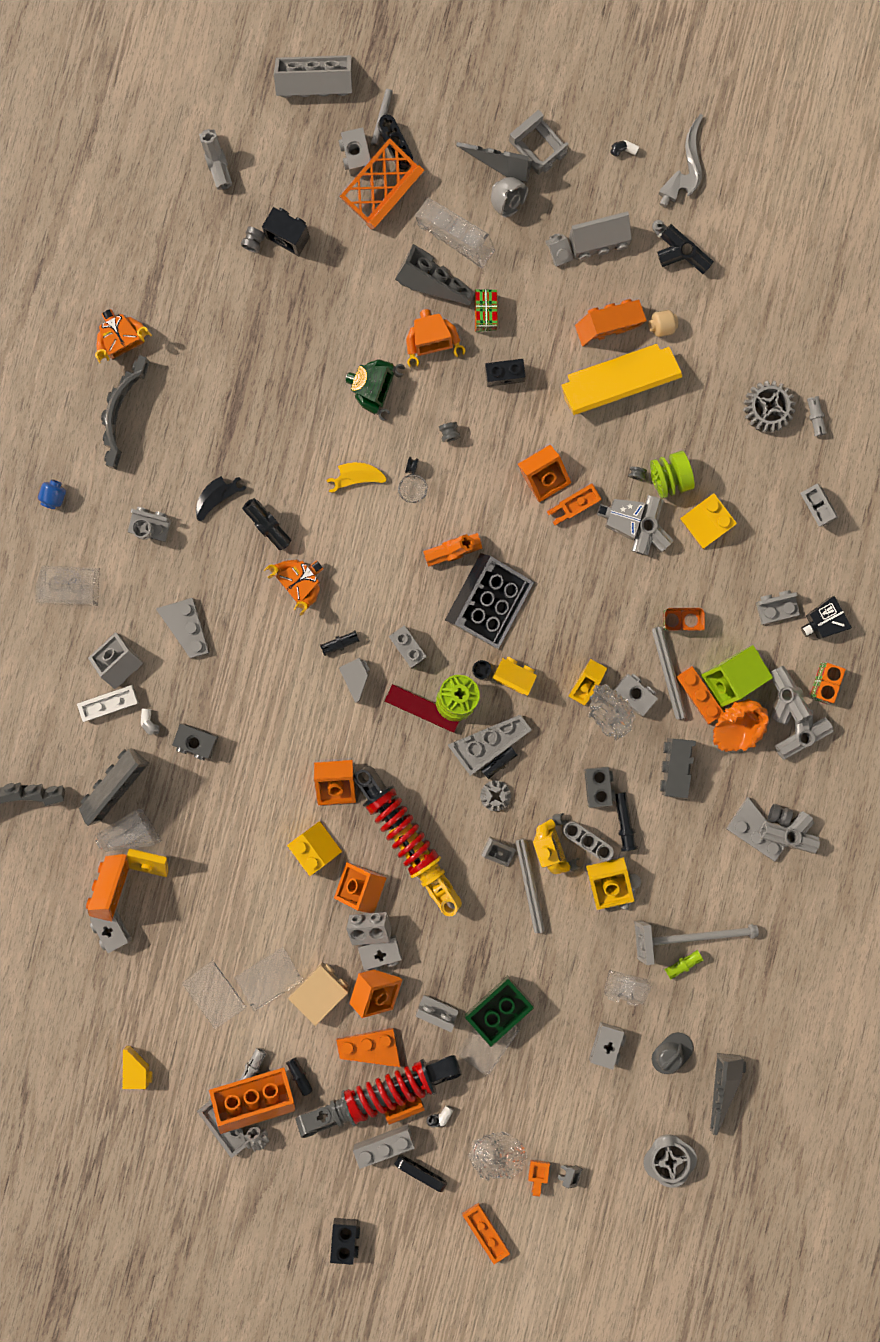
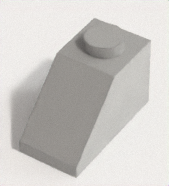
[339,658,370,703]

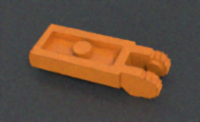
[547,483,602,526]

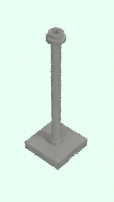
[634,920,759,965]

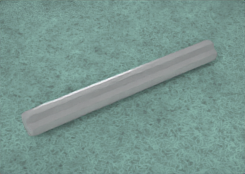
[652,627,686,720]
[516,839,544,933]

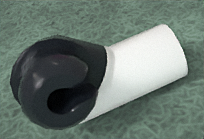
[610,140,639,157]
[426,1105,454,1128]

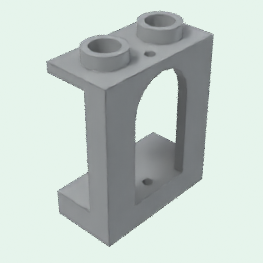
[509,110,568,175]

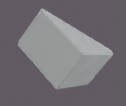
[481,837,516,867]

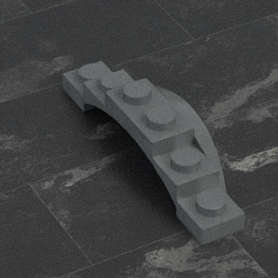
[101,355,150,470]
[0,782,66,806]

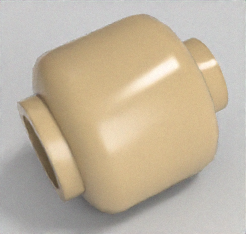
[648,310,678,337]

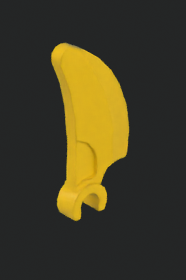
[326,462,386,493]

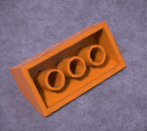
[209,1067,296,1134]

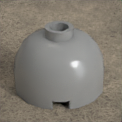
[491,177,528,218]

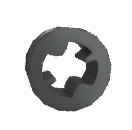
[628,466,647,480]

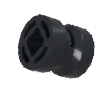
[472,660,492,680]

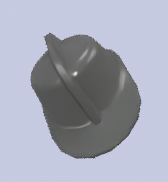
[651,1032,693,1074]

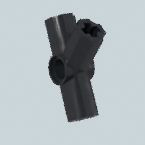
[657,224,714,274]
[242,498,292,551]

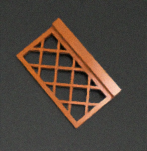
[339,138,424,230]

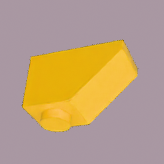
[568,659,607,706]
[122,1046,153,1089]

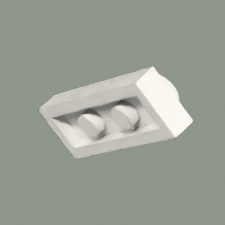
[77,685,139,722]

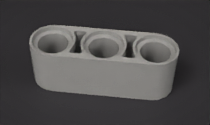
[563,821,614,861]

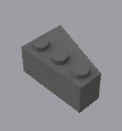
[660,738,696,798]

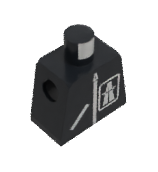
[801,596,852,639]

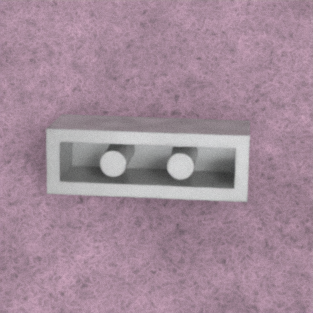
[353,1124,415,1169]

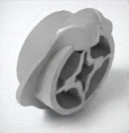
[643,1134,697,1188]

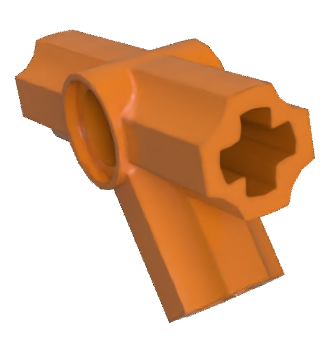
[423,533,483,567]

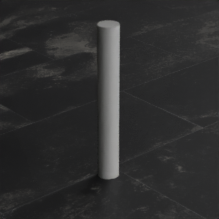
[371,89,393,147]

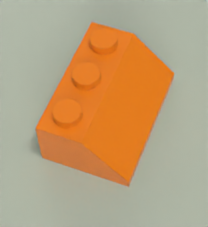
[86,854,129,922]

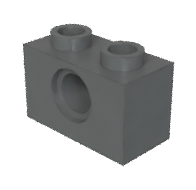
[172,723,219,761]

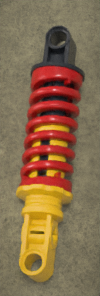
[354,766,462,916]

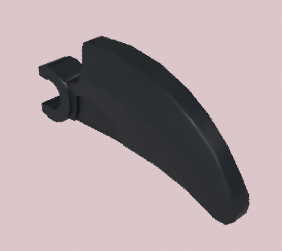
[196,476,246,521]

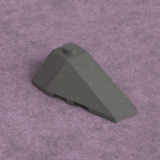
[456,142,533,183]
[395,244,475,305]
[710,1053,746,1135]

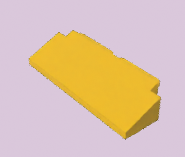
[561,344,682,415]

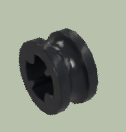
[405,456,419,475]

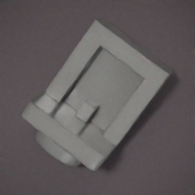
[545,234,574,267]

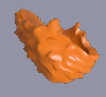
[713,699,769,752]

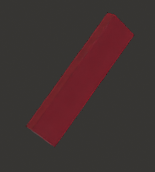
[384,684,459,733]

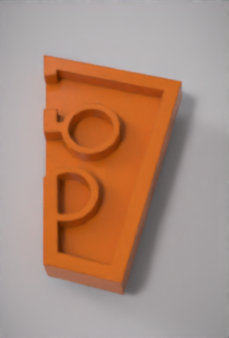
[336,1028,400,1067]

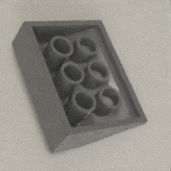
[79,748,149,826]

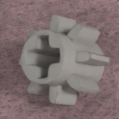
[244,1126,269,1152]

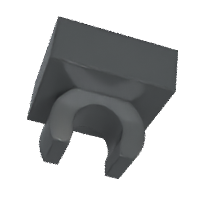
[558,1165,583,1189]

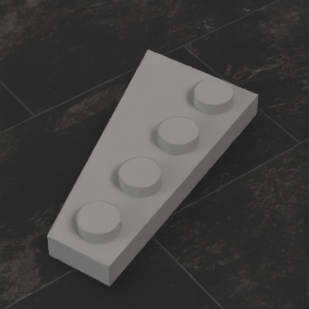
[448,715,532,776]

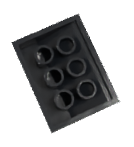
[445,553,534,649]

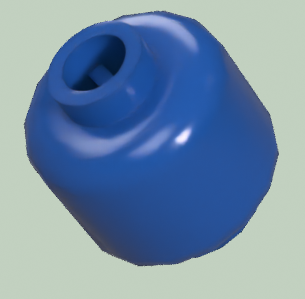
[38,479,66,509]

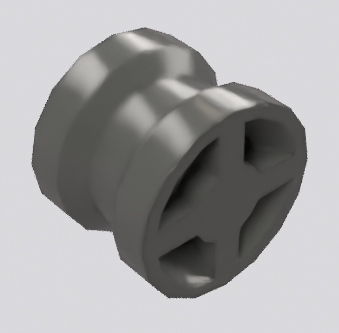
[439,422,461,442]

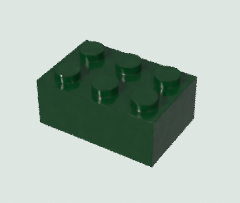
[465,975,534,1047]

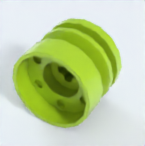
[650,451,695,499]
[436,675,480,721]

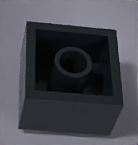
[262,207,310,257]

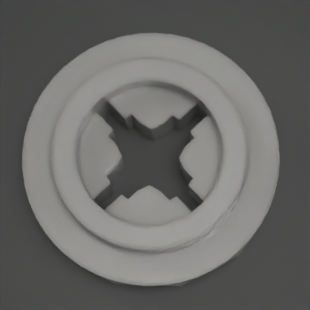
[480,781,511,811]

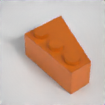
[575,299,647,347]

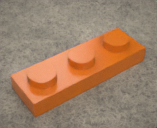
[676,666,724,724]
[462,1202,510,1264]

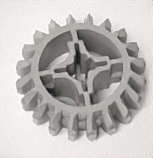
[743,381,796,433]

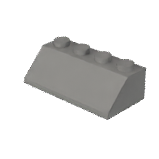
[274,55,352,98]

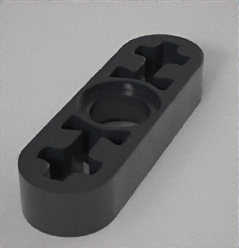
[378,114,413,169]
[394,1155,448,1192]

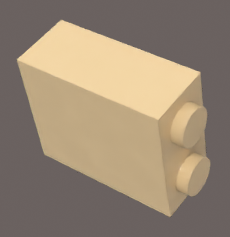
[288,963,349,1026]

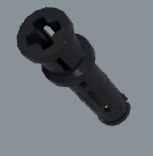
[615,792,638,852]

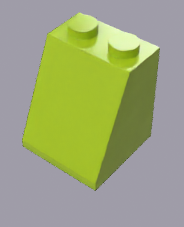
[701,645,773,707]

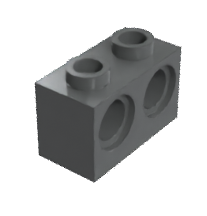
[584,766,615,808]

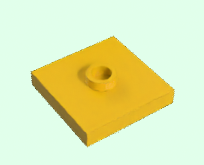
[127,849,169,878]

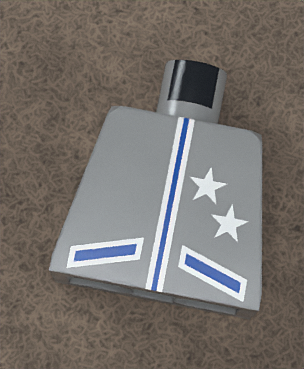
[597,499,645,540]

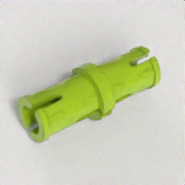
[665,950,704,980]

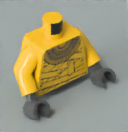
[533,813,583,875]

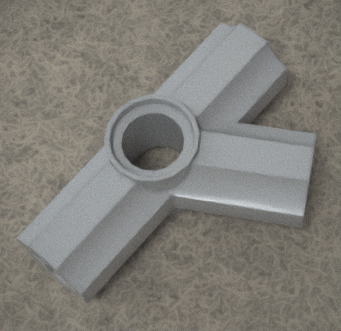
[199,129,233,190]
[631,495,674,556]
[770,666,813,724]
[775,710,834,760]
[759,811,820,854]

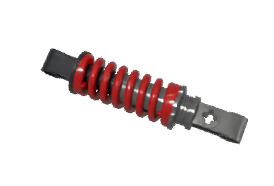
[295,1055,462,1138]

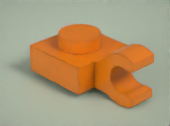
[528,1160,550,1197]

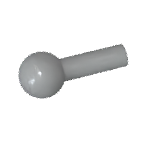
[621,874,641,910]

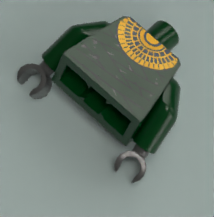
[346,359,405,421]

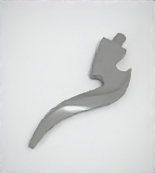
[659,114,703,207]

